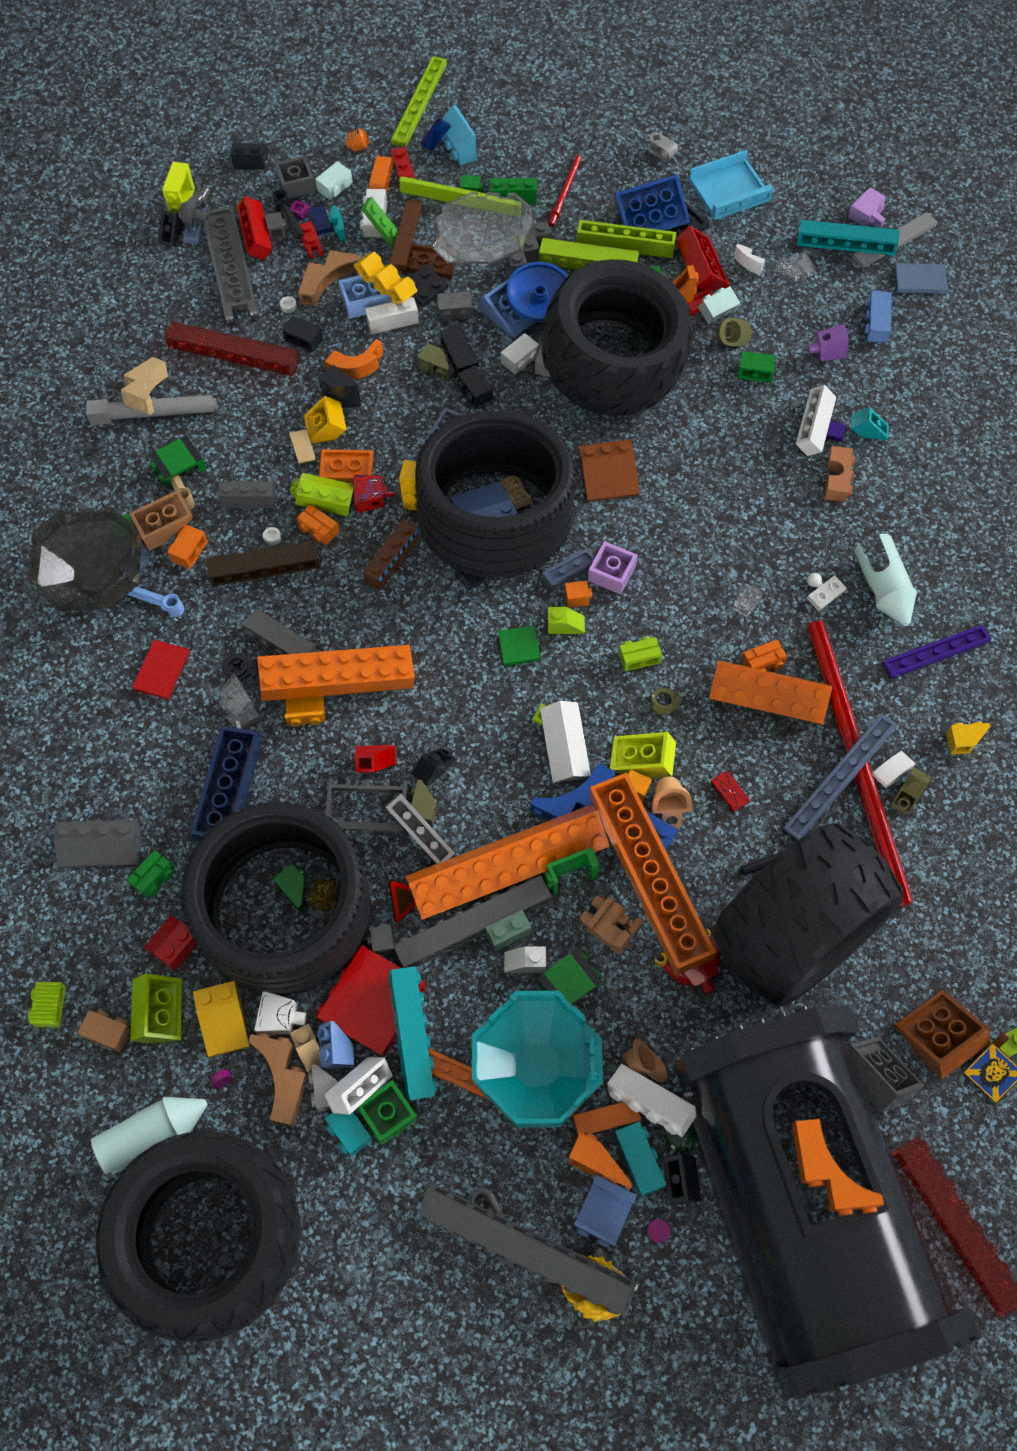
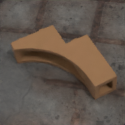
[298,250,362,306]
[249,1032,308,1128]

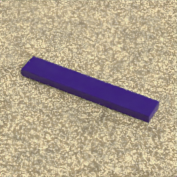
[882,624,992,679]

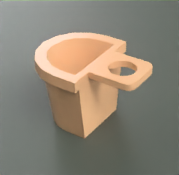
[652,777,692,829]

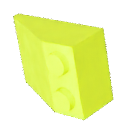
[610,732,676,778]

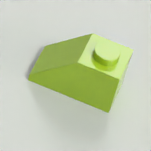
[548,607,585,634]

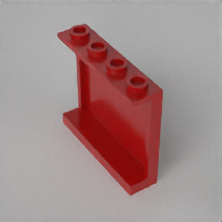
[317,946,427,1058]

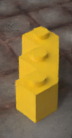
[354,251,418,304]

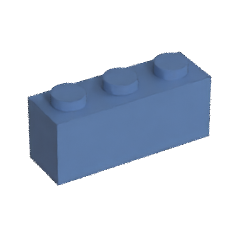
[864,291,892,343]

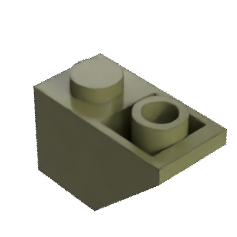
[418,343,450,381]
[891,768,931,816]
[411,780,437,827]

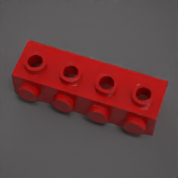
[237,196,272,260]

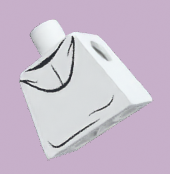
[254,992,307,1035]

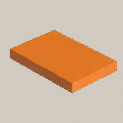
[319,450,374,483]

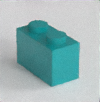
[325,1112,373,1157]

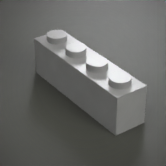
[385,793,455,864]

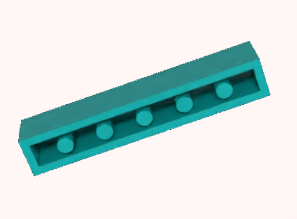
[797,220,900,256]
[387,966,437,1101]

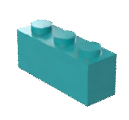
[614,1122,666,1198]

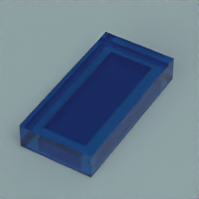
[420,118,451,151]
[308,205,332,235]

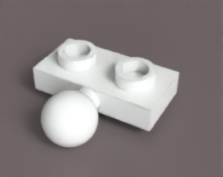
[807,573,847,611]

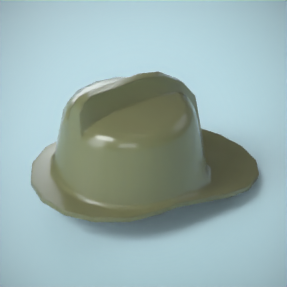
[714,318,752,347]

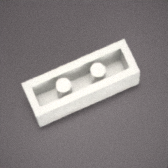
[360,189,387,238]
[365,297,419,334]
[324,1057,393,1114]

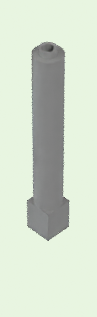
[86,395,217,425]

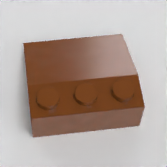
[578,439,640,502]
[895,989,990,1079]

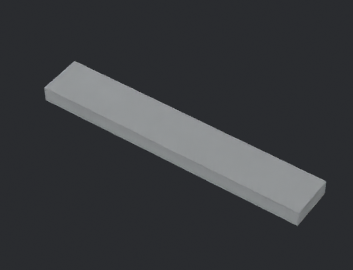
[852,212,937,269]

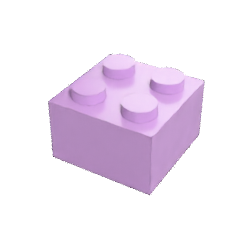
[588,541,638,594]

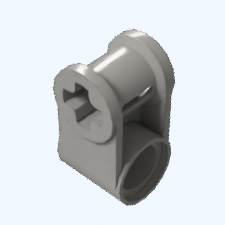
[648,132,679,162]

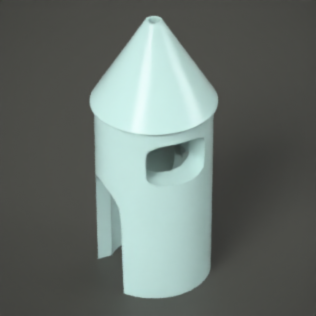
[854,534,917,626]
[91,1097,208,1175]

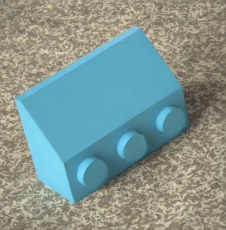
[438,105,477,166]

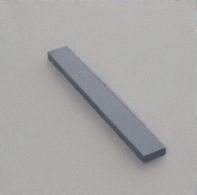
[783,713,897,841]

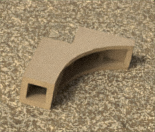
[121,357,168,415]

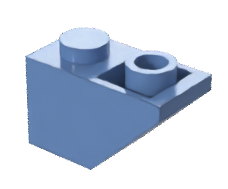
[318,1021,354,1069]

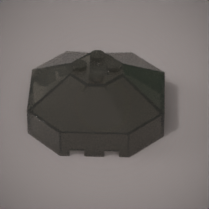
[27,507,142,611]

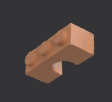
[824,446,855,502]

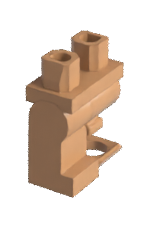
[580,895,642,955]

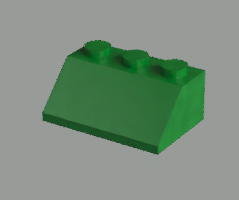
[489,178,537,204]

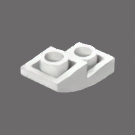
[734,244,765,275]
[872,751,915,788]

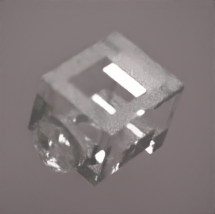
[733,584,763,618]

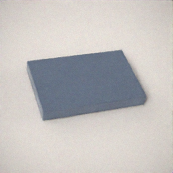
[895,263,948,294]

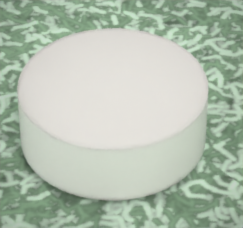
[280,296,297,313]
[263,527,281,546]

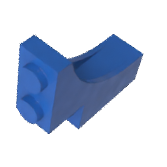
[531,763,616,820]

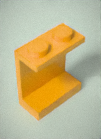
[284,696,325,727]

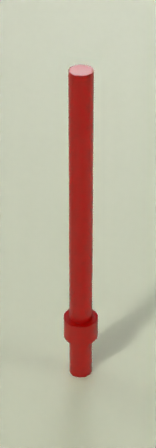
[548,155,582,227]

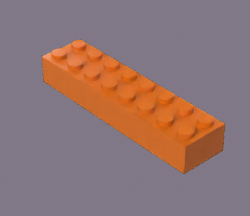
[257,645,415,701]

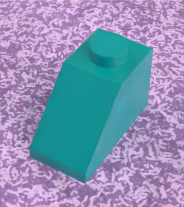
[850,407,889,440]

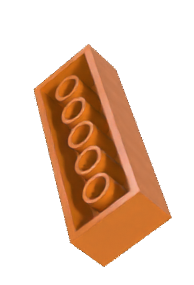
[709,660,832,724]

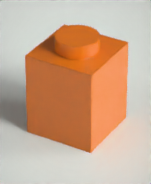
[564,580,592,608]

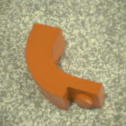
[325,339,383,379]

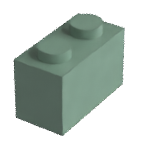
[485,910,532,952]

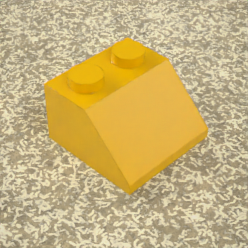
[304,396,347,444]

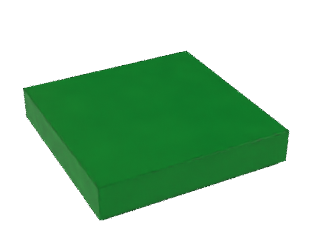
[498,626,541,666]

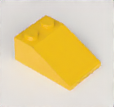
[193,981,250,1058]

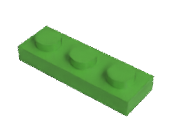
[361,197,398,246]

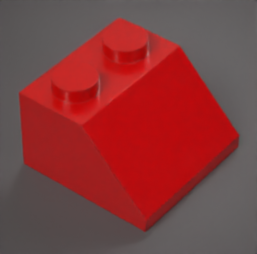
[143,916,197,972]

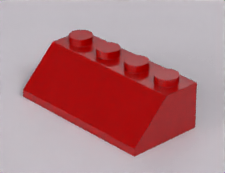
[676,226,730,292]

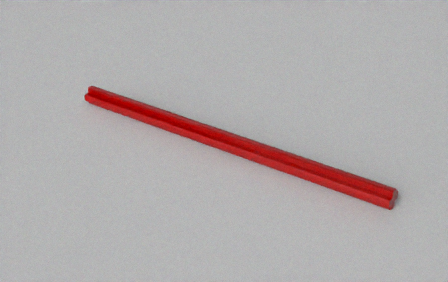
[807,620,913,908]

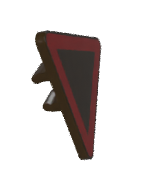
[389,880,415,923]

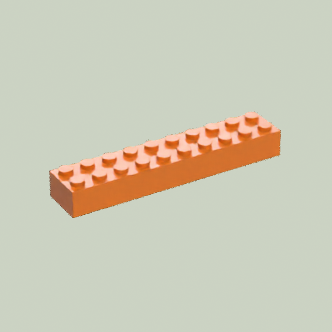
[589,772,716,976]
[405,804,610,920]

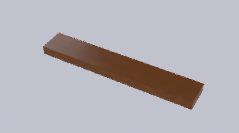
[389,200,423,270]

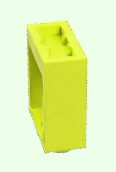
[162,162,195,212]

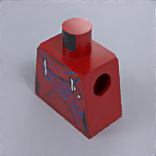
[354,474,395,513]

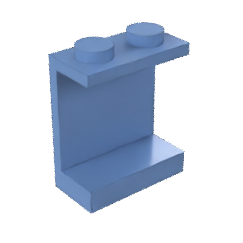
[574,1175,637,1249]

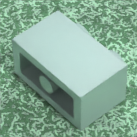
[315,161,353,200]
[698,286,740,324]

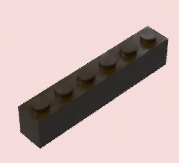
[206,541,320,587]

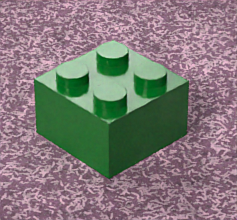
[357,1080,418,1146]

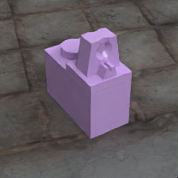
[848,187,886,228]

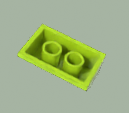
[295,473,354,517]
[130,973,182,1043]

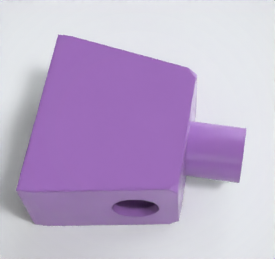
[807,324,848,361]

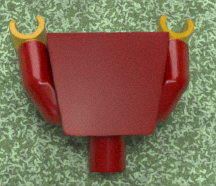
[655,929,720,993]

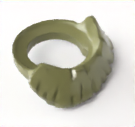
[652,688,682,715]

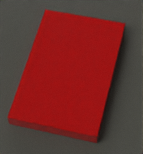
[132,640,190,700]

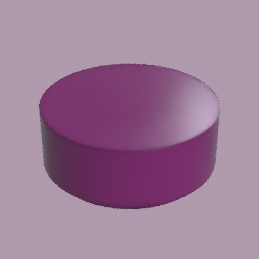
[209,1070,232,1089]
[647,1219,670,1243]

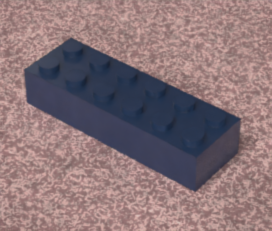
[190,726,263,842]

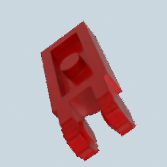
[299,221,324,260]

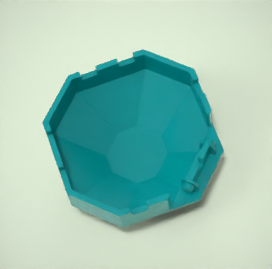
[472,991,603,1128]

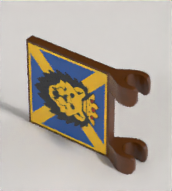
[963,1032,1017,1104]

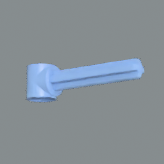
[117,582,184,617]

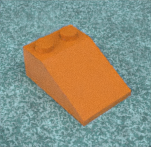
[568,1132,632,1191]

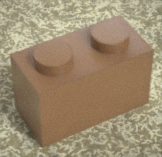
[77,1009,131,1053]

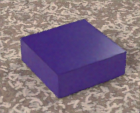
[826,421,847,442]

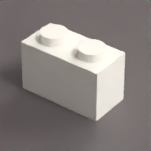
[501,333,539,374]

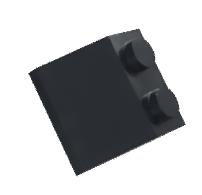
[231,143,268,170]
[319,365,361,408]

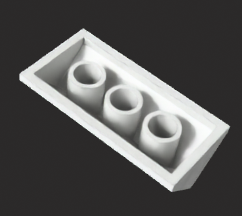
[540,701,591,783]

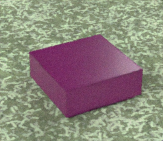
[290,200,310,220]

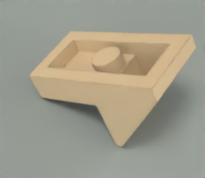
[290,1024,321,1072]

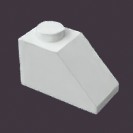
[504,947,546,973]

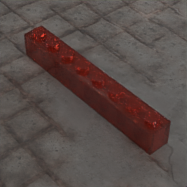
[164,321,300,377]
[892,1136,1017,1317]

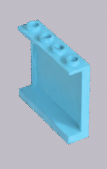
[689,150,773,220]

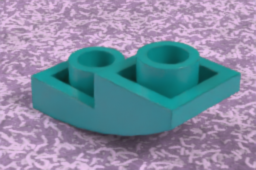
[329,206,346,242]

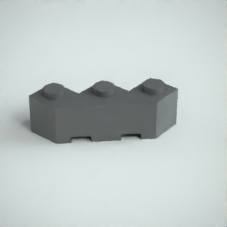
[508,221,551,276]

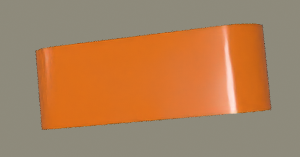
[369,156,393,194]

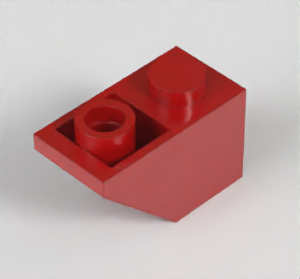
[354,745,396,773]

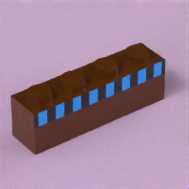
[363,519,420,591]

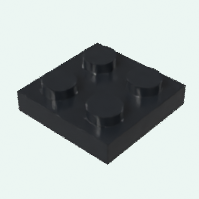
[409,264,448,308]

